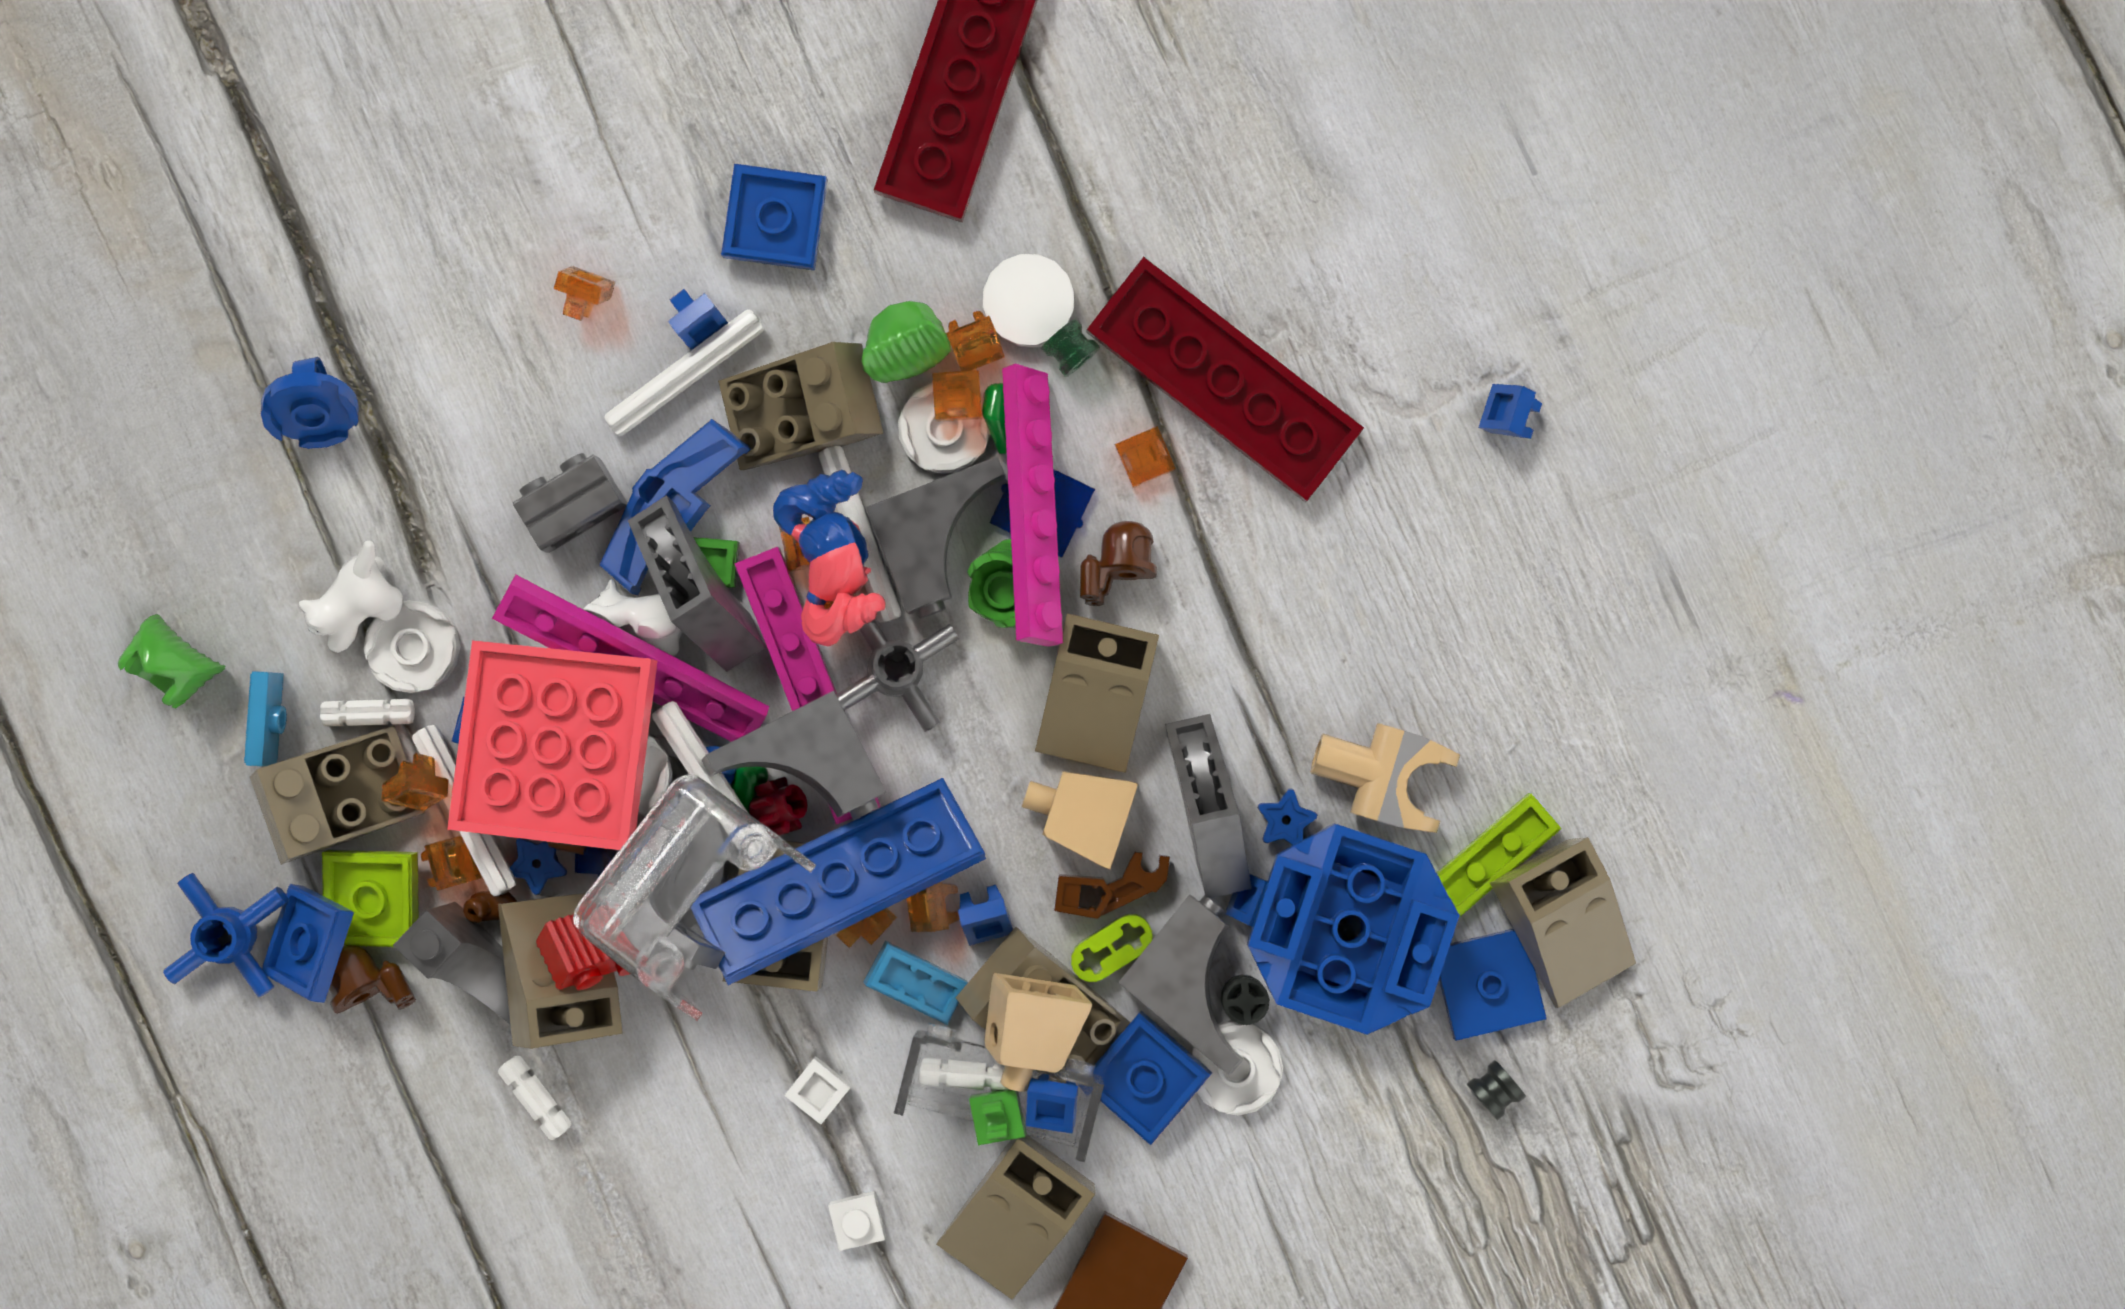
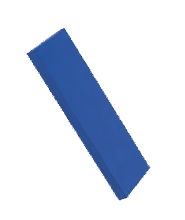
[687,778,986,986]

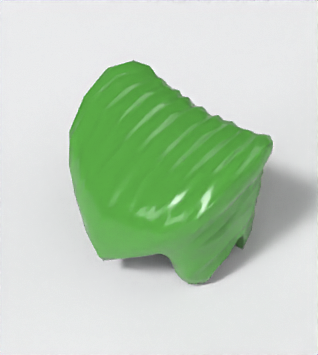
[862,301,951,383]
[967,538,1016,628]
[118,614,226,709]

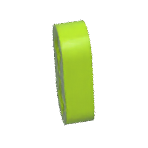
[1071,914,1152,982]

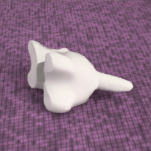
[299,540,403,653]
[583,579,682,656]

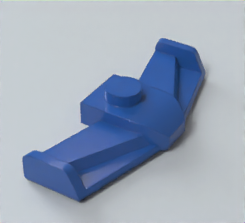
[599,419,751,596]

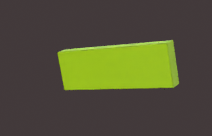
[1437,793,1562,918]

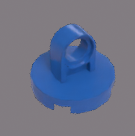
[260,357,359,449]

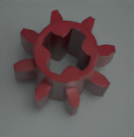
[749,777,808,838]

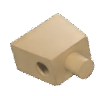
[1022,771,1138,869]
[984,973,1092,1092]

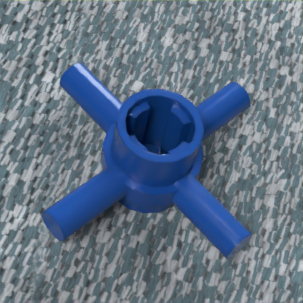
[163,873,289,998]

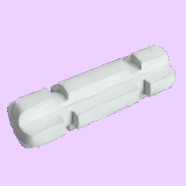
[320,699,415,726]
[498,1055,571,1140]
[919,1058,1009,1091]

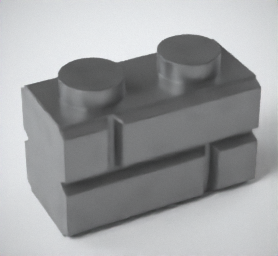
[512,453,628,553]

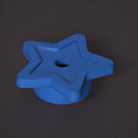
[1257,788,1318,845]
[510,838,567,895]

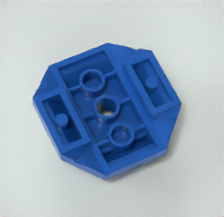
[1247,823,1460,1035]

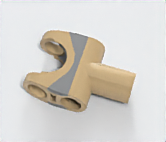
[1310,723,1460,833]

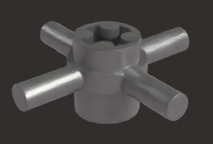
[836,620,959,732]

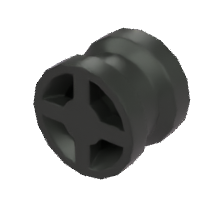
[1220,974,1270,1025]
[1467,1060,1526,1121]

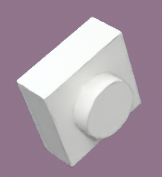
[784,1056,852,1125]
[828,1191,886,1251]

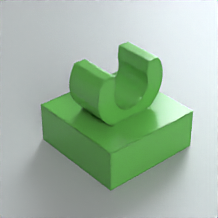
[969,1089,1027,1146]

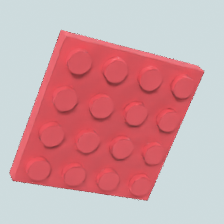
[447,640,658,851]

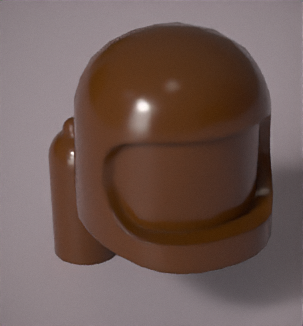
[1080,521,1157,606]
[329,945,416,1014]

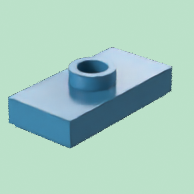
[244,671,287,766]
[863,940,968,1025]

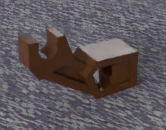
[1054,851,1170,919]

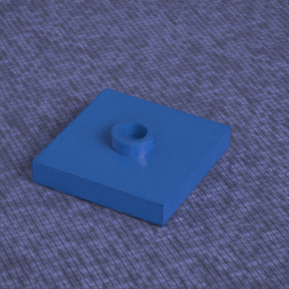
[721,164,828,271]
[262,884,354,1003]
[1439,929,1547,1041]
[1080,1010,1213,1145]

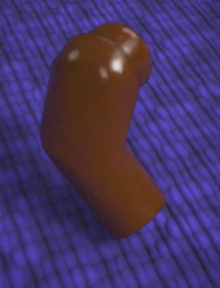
[463,891,518,923]

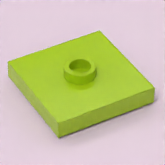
[322,850,419,947]

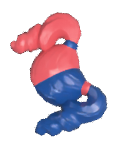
[773,470,886,647]

